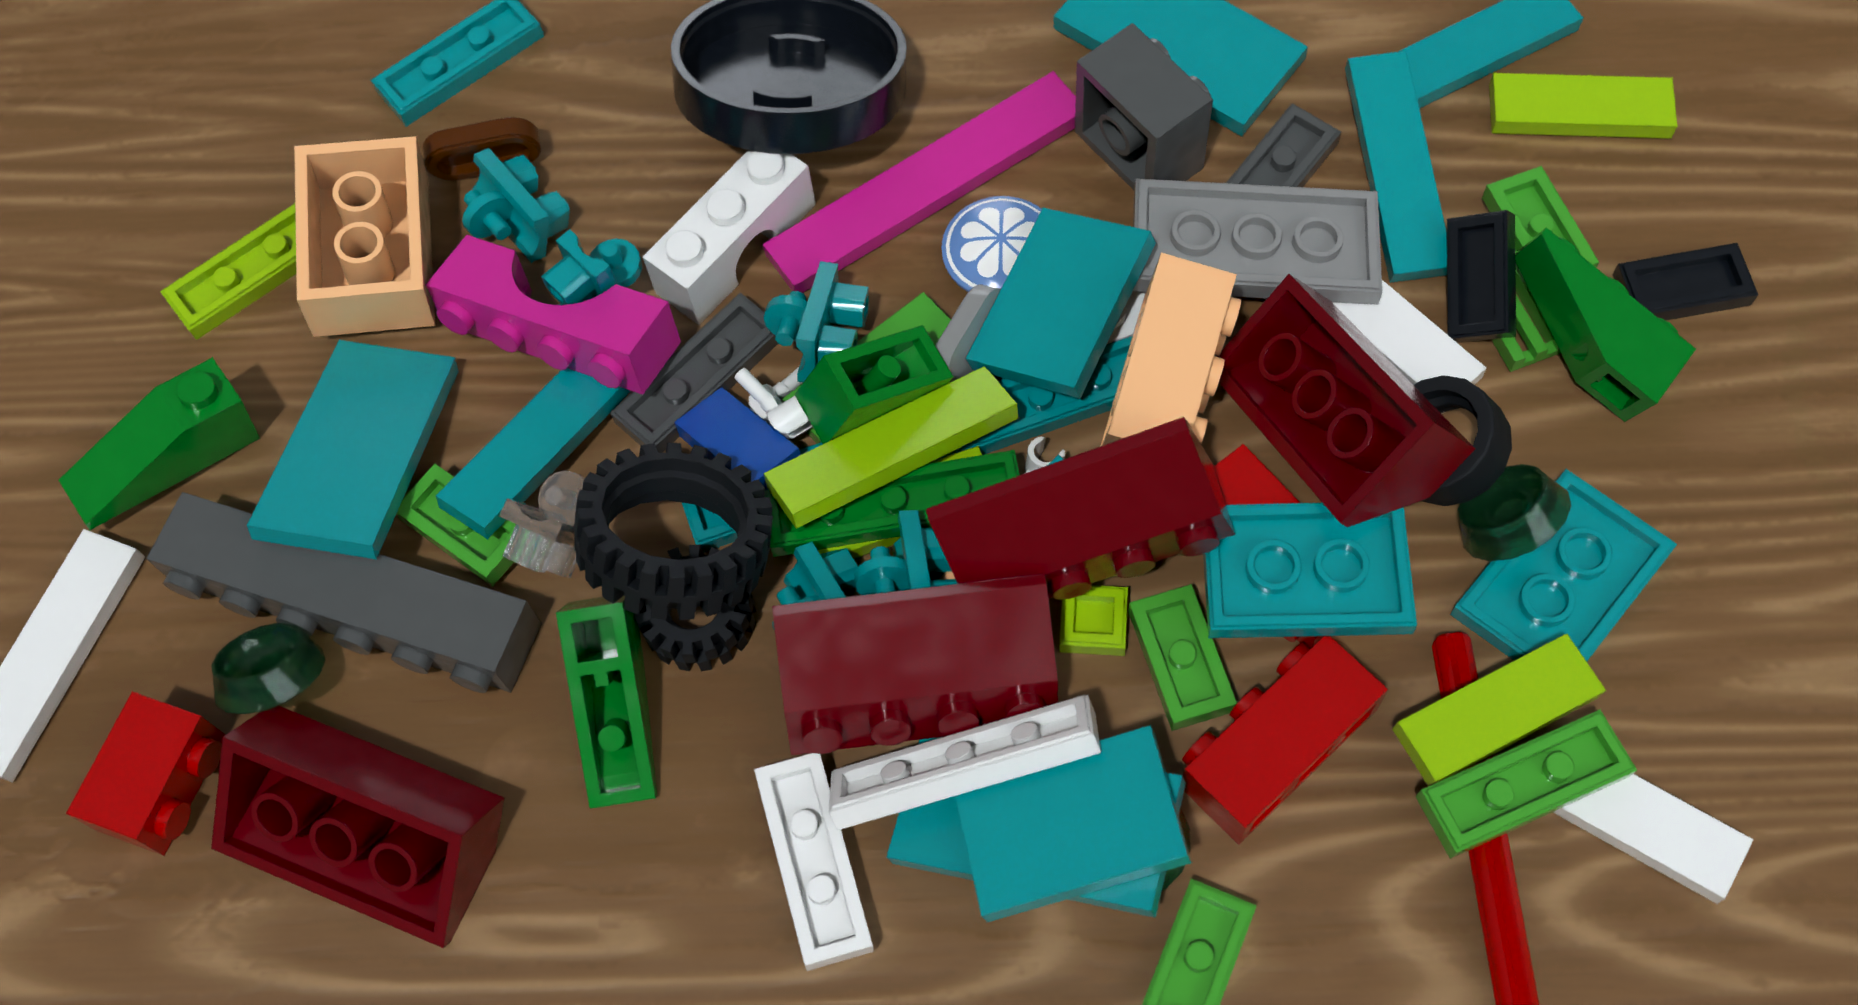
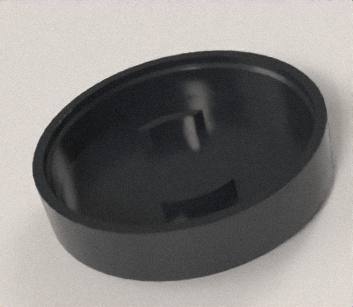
[671,0,907,154]

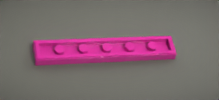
[763,71,1076,293]

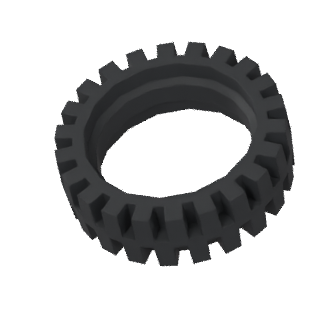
[574,442,773,620]

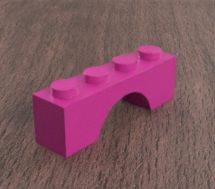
[426,235,681,395]

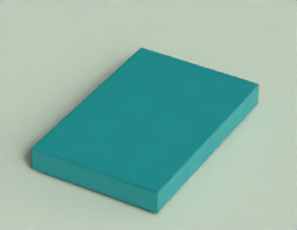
[966,207,1156,399]
[1450,469,1677,662]
[1203,503,1417,638]
[955,725,1192,923]

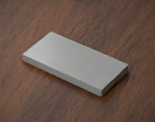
[1133,178,1382,305]

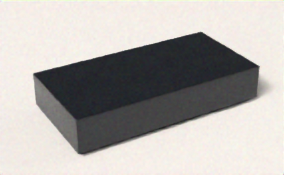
[1447,210,1516,343]
[1612,243,1758,321]

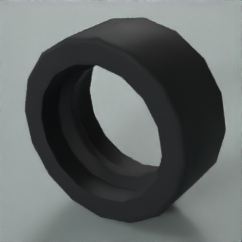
[1414,375,1512,506]

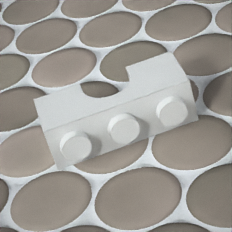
[643,150,816,325]

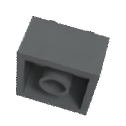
[1075,23,1213,190]

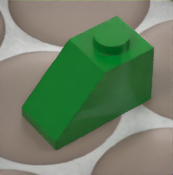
[795,325,953,444]

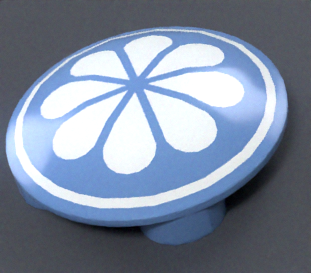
[942,196,1042,292]

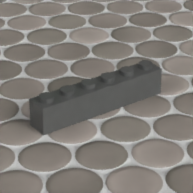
[146,492,542,693]

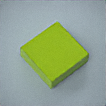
[1059,585,1128,656]

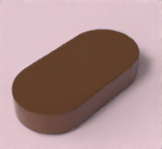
[423,117,541,180]

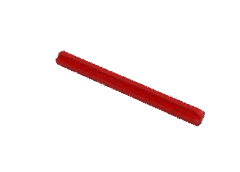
[1432,632,1540,1005]

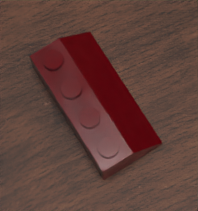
[1216,274,1475,527]
[926,417,1235,600]
[772,574,1058,755]
[211,703,505,948]

